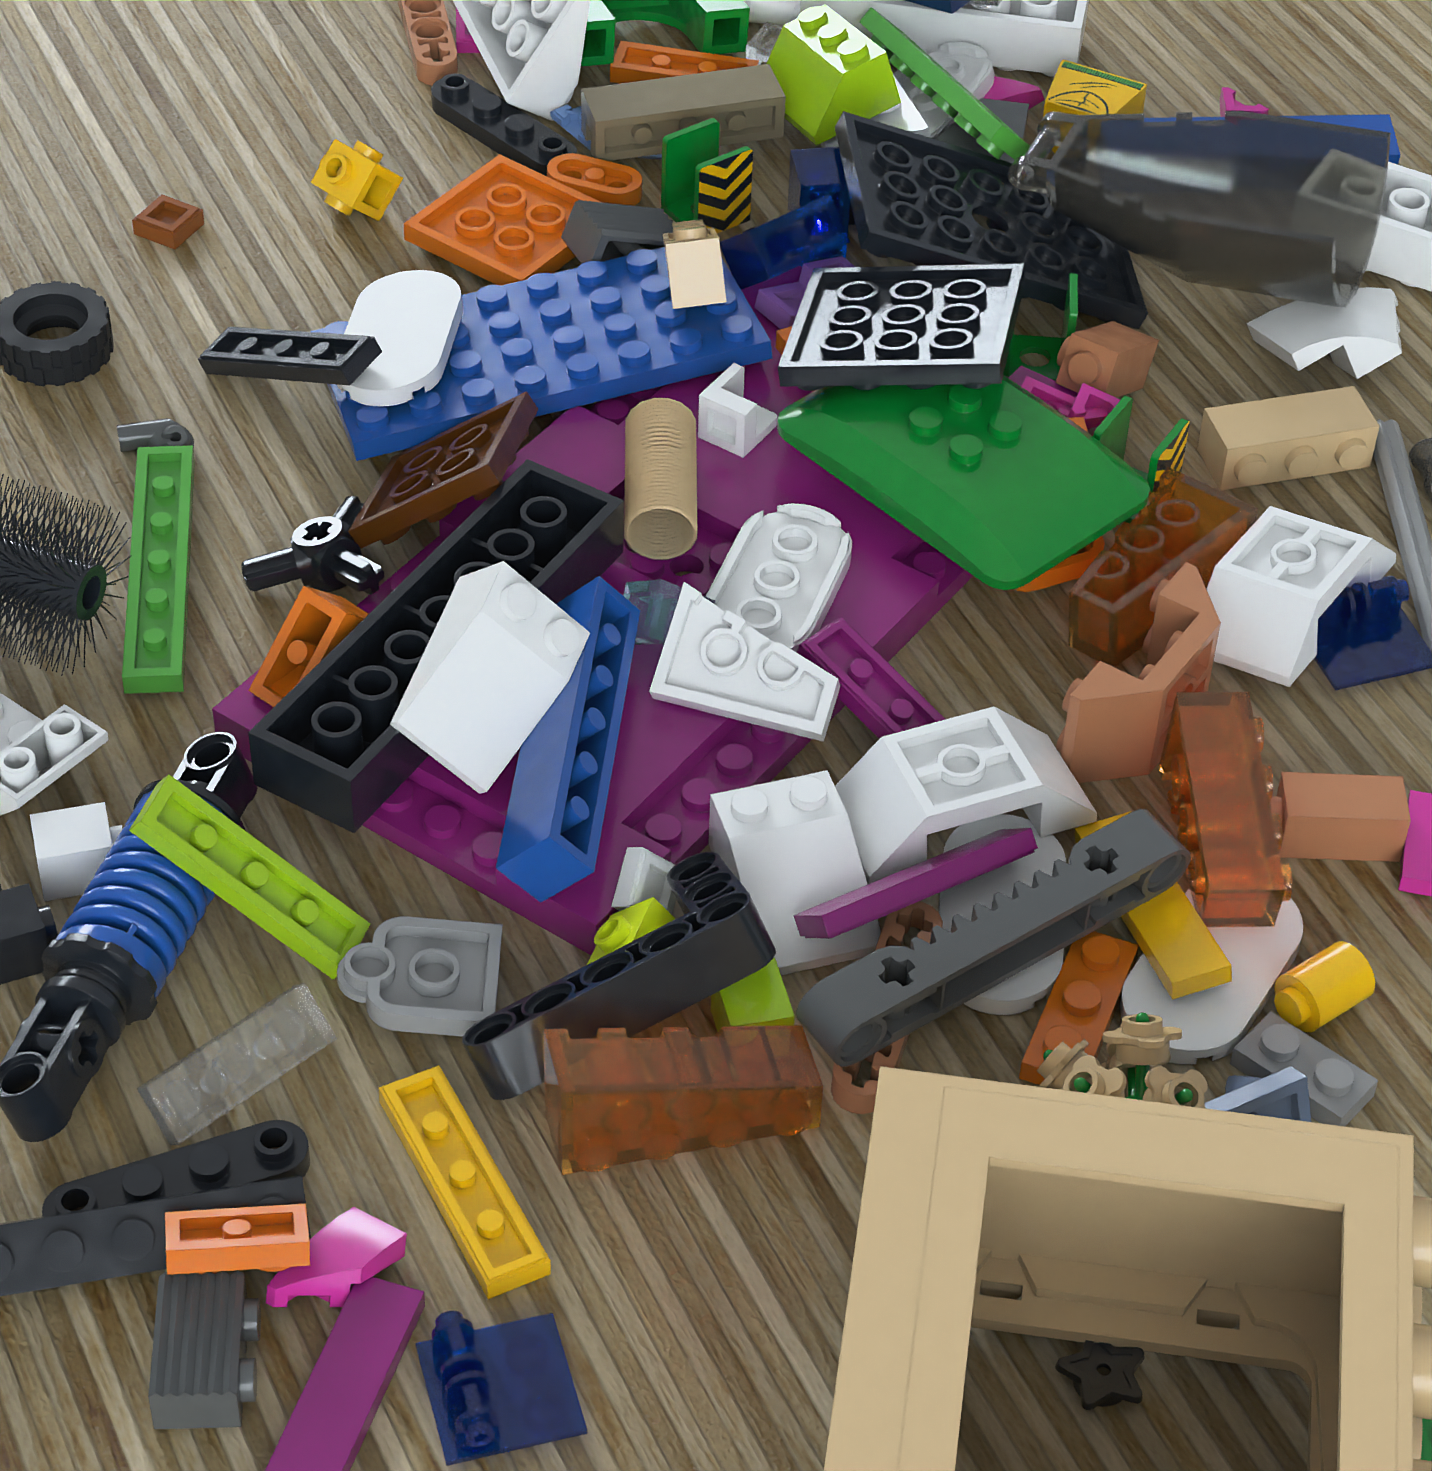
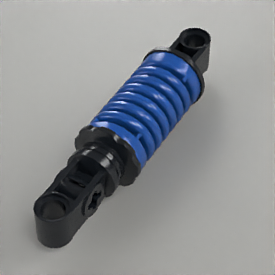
[0,732,258,1142]

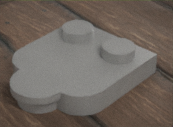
[337,916,503,1037]

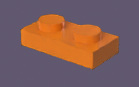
[165,1204,310,1275]

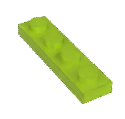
[129,774,371,979]

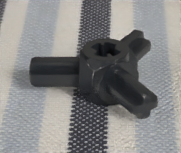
[241,496,385,595]

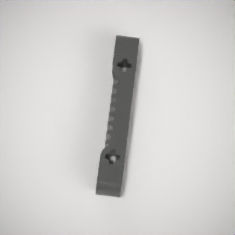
[796,809,1191,1067]

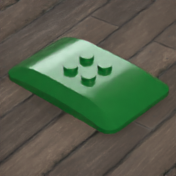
[777,375,1150,590]

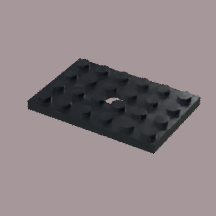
[835,111,1148,329]

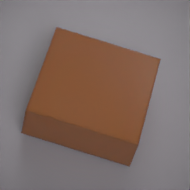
[132,194,204,250]

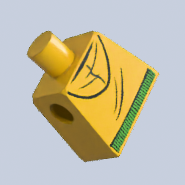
[1041,59,1147,158]

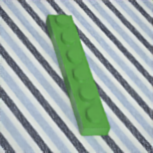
[860,7,1033,164]
[122,445,195,694]

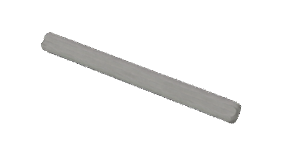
[1373,419,1432,654]

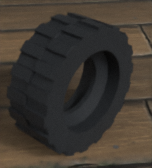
[0,281,114,386]

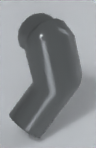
[117,418,194,452]

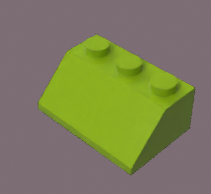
[766,4,902,146]

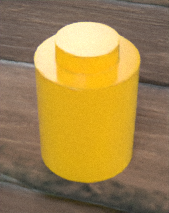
[1274,941,1375,1032]

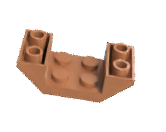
[1056,562,1221,783]

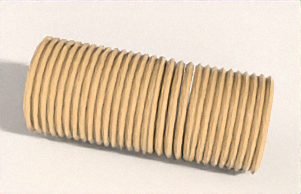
[624,398,697,560]

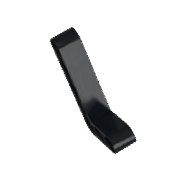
[462,852,776,1100]

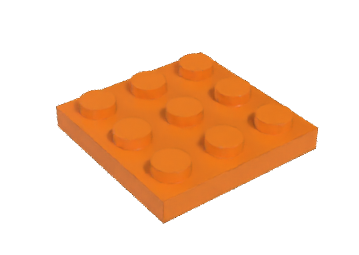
[404,154,600,286]

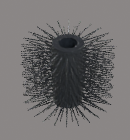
[0,474,131,676]

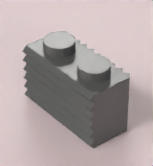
[561,200,673,264]
[148,1270,261,1429]

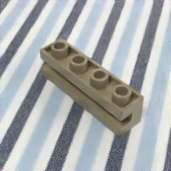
[581,64,786,161]

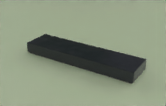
[198,327,382,386]

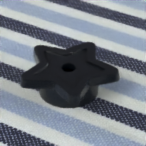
[1055,1340,1145,1410]

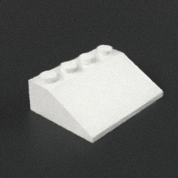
[453,0,590,121]

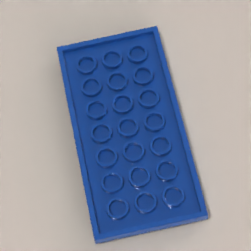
[310,247,773,461]

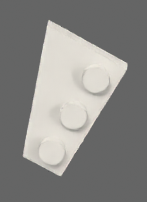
[649,582,840,742]

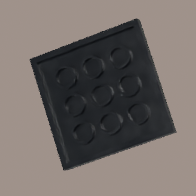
[778,264,1025,391]

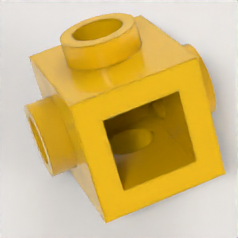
[311,139,403,221]

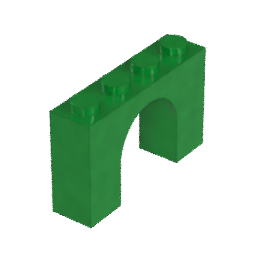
[581,0,750,67]

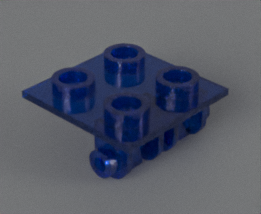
[1314,575,1432,690]
[415,1311,587,1466]

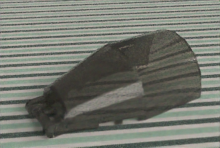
[1007,111,1391,307]

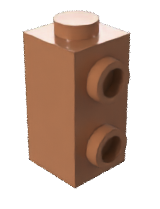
[1055,321,1159,398]
[1265,772,1411,862]

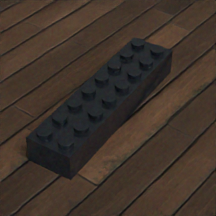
[248,459,624,833]

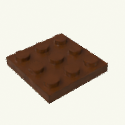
[348,391,538,549]

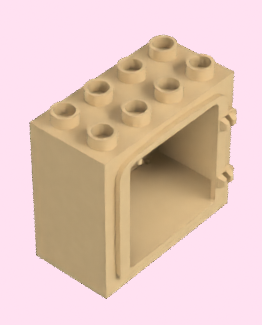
[824,1066,1432,1471]

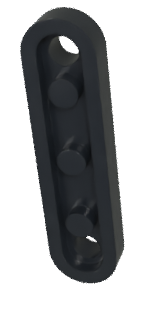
[431,73,577,176]
[42,1120,310,1216]

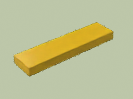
[1074,811,1232,1000]
[378,1065,551,1299]

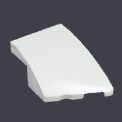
[1246,287,1402,379]

